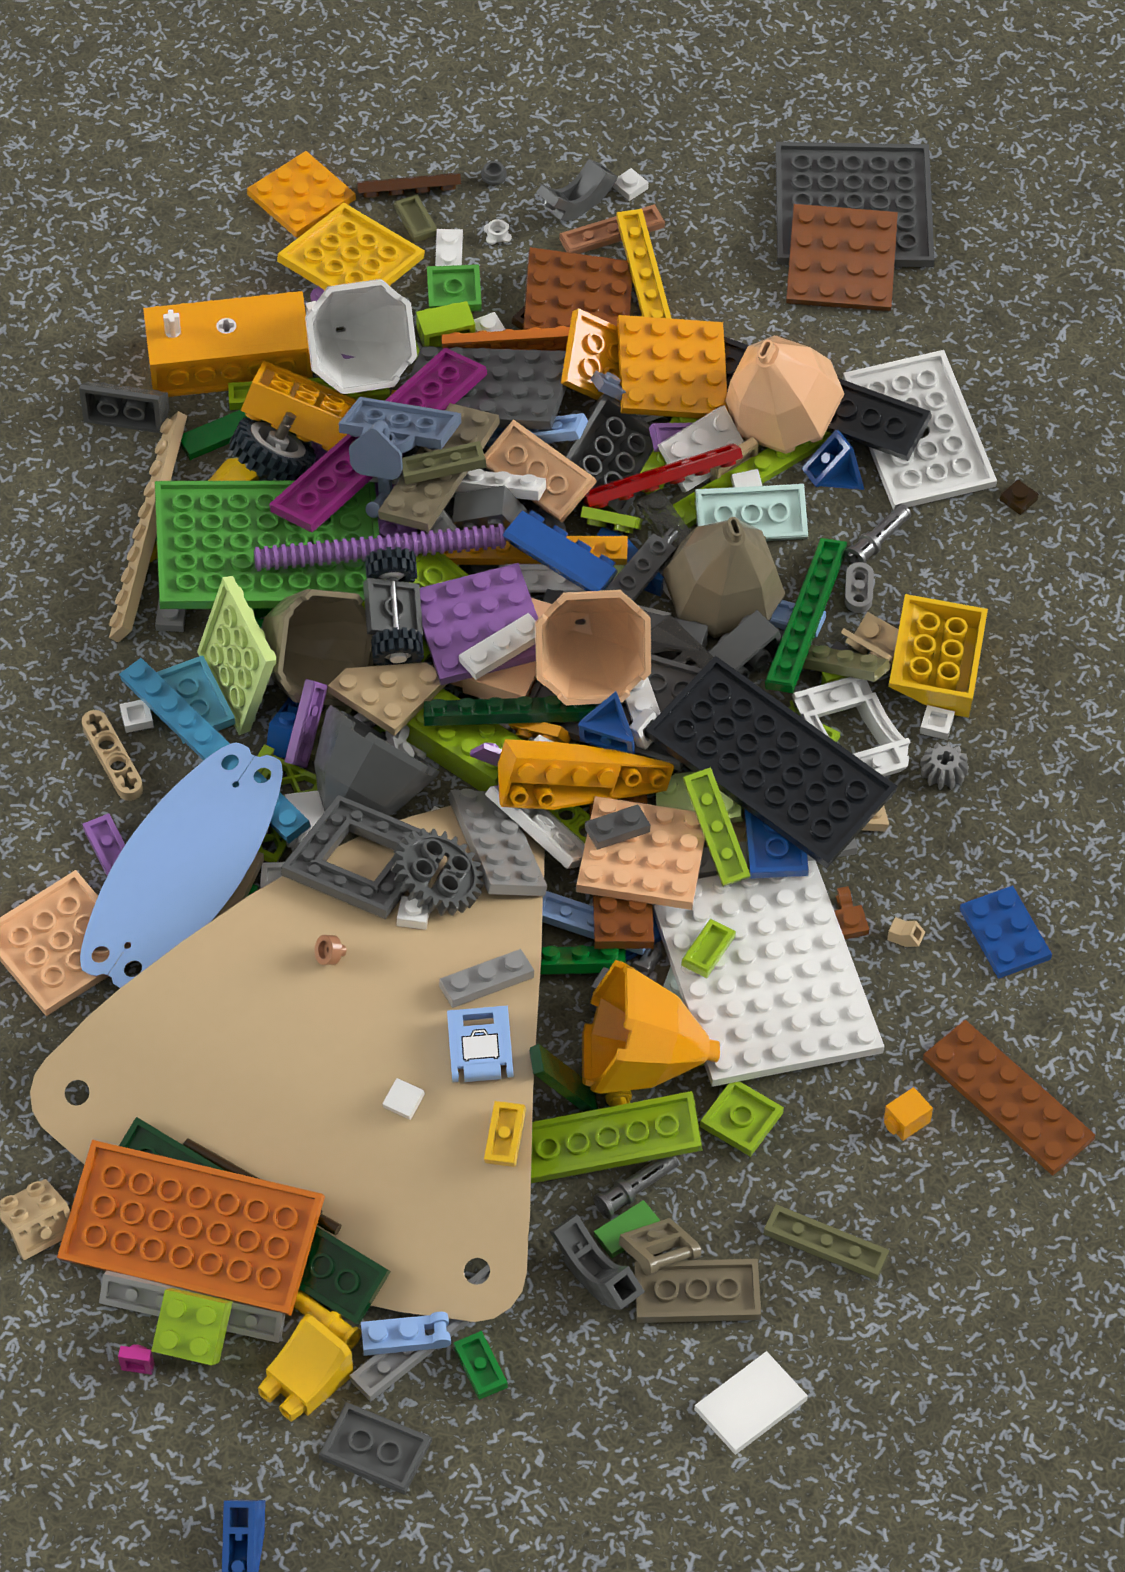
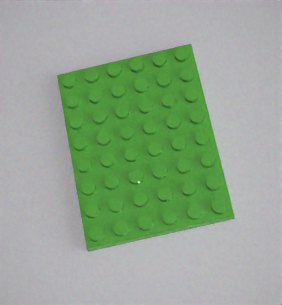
[155,481,379,609]

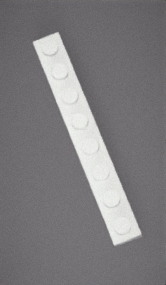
[370,469,546,501]

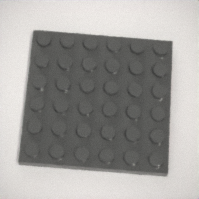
[775,142,934,267]

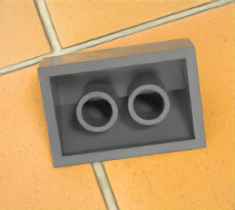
[79,381,170,433]

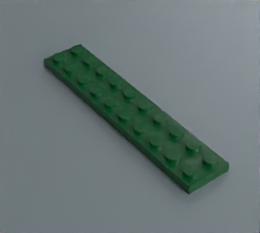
[119,1117,391,1325]

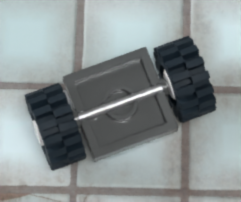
[363,547,424,666]

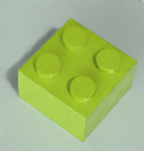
[151,1288,233,1365]

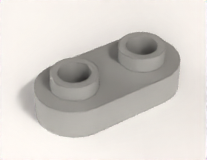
[845,562,874,613]

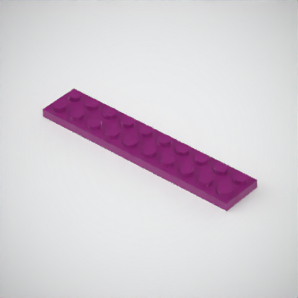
[269,348,487,533]

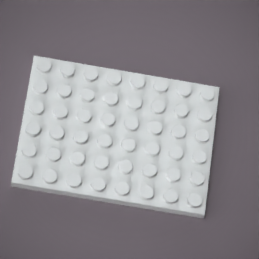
[652,860,884,1087]

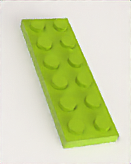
[531,1091,703,1184]

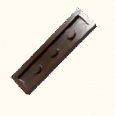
[357,173,461,197]

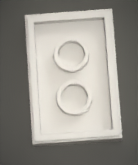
[694,1351,808,1455]

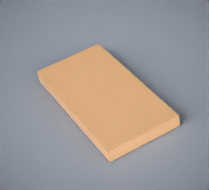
[484,420,597,523]

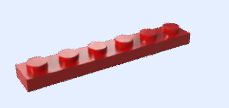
[582,443,743,509]

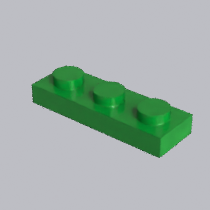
[540,945,626,974]

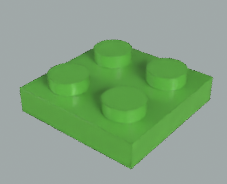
[427,264,482,312]

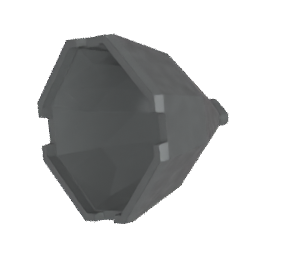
[314,705,440,815]

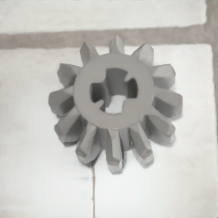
[920,742,969,790]

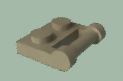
[619,1218,701,1275]

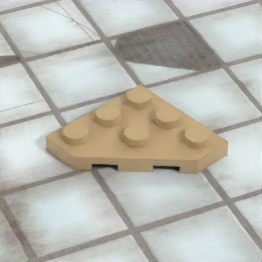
[328,662,447,736]

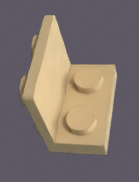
[841,612,899,667]
[0,1179,70,1260]

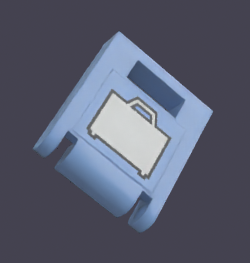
[447,1005,514,1083]

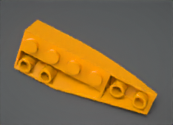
[498,739,674,810]

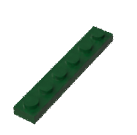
[424,695,596,726]

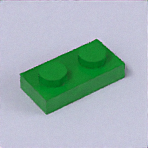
[453,1331,508,1400]

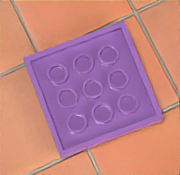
[420,563,538,685]

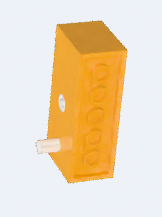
[143,291,313,397]

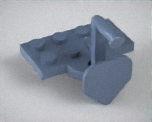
[339,397,461,518]

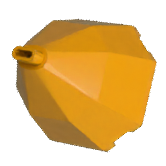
[582,960,720,1094]

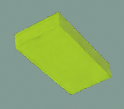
[681,919,736,978]

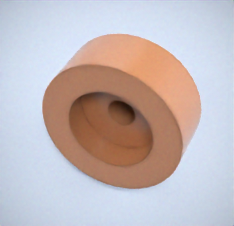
[315,935,347,965]

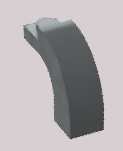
[536,159,619,221]
[550,1214,645,1310]

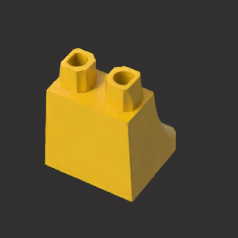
[258,1314,353,1422]

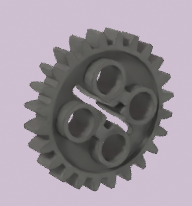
[391,828,484,916]

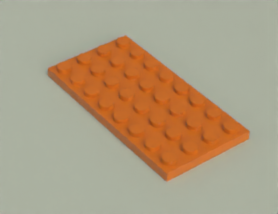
[57,1140,325,1316]

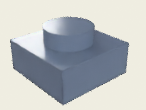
[591,371,626,401]

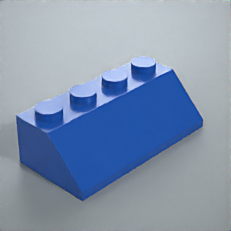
[502,510,618,591]

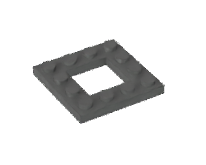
[281,795,429,919]

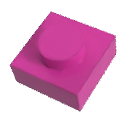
[118,1345,155,1375]

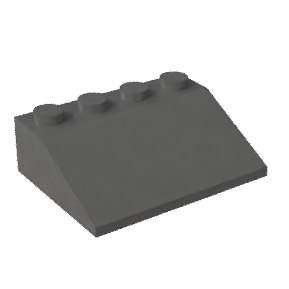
[562,394,654,515]

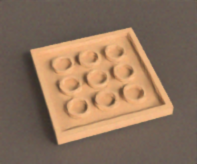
[576,796,705,910]
[0,870,132,1016]

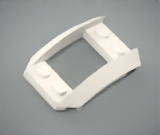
[792,677,911,777]

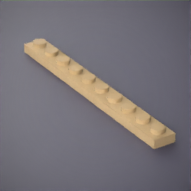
[109,411,187,642]

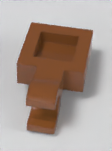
[834,886,870,939]

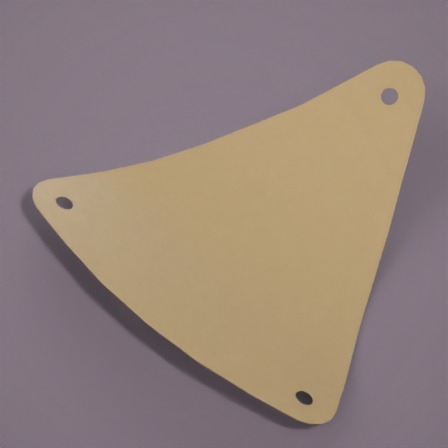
[30,806,545,1322]

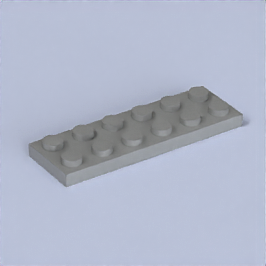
[449,789,547,896]

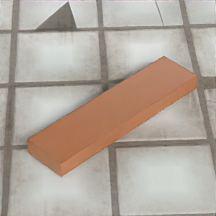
[559,204,665,254]

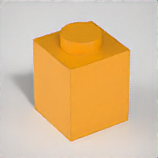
[884,1087,933,1141]

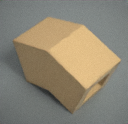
[887,917,925,947]

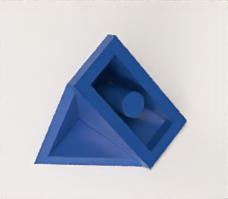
[801,430,865,490]
[578,691,635,754]

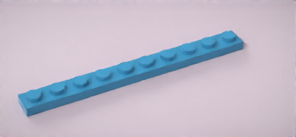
[119,658,311,844]

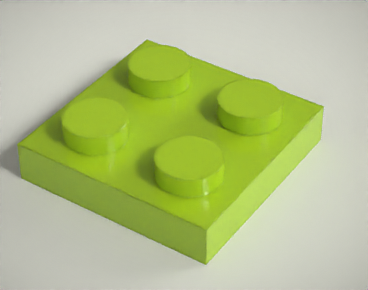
[581,506,643,534]
[700,1081,784,1157]

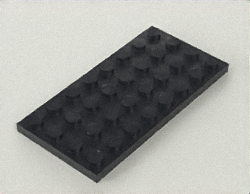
[644,655,898,868]

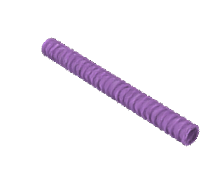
[254,524,506,571]

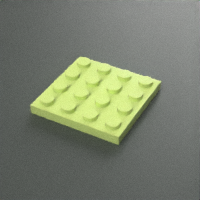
[197,576,276,735]

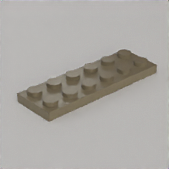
[378,403,500,532]

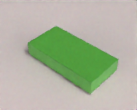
[594,1200,660,1259]

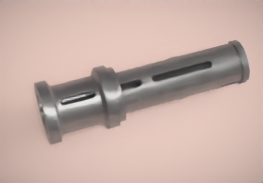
[845,504,911,564]
[593,1156,679,1219]

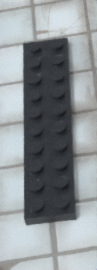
[724,337,932,461]

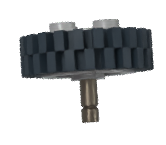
[229,412,316,481]

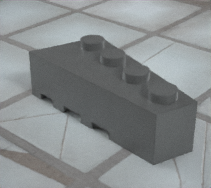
[693,610,781,678]

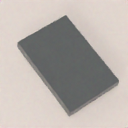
[319,1402,432,1495]

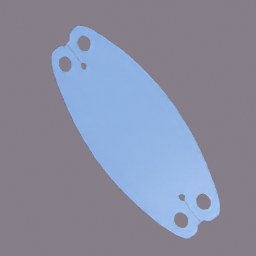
[80,742,283,988]

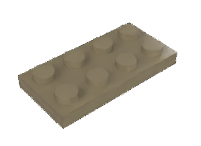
[634,1259,761,1323]

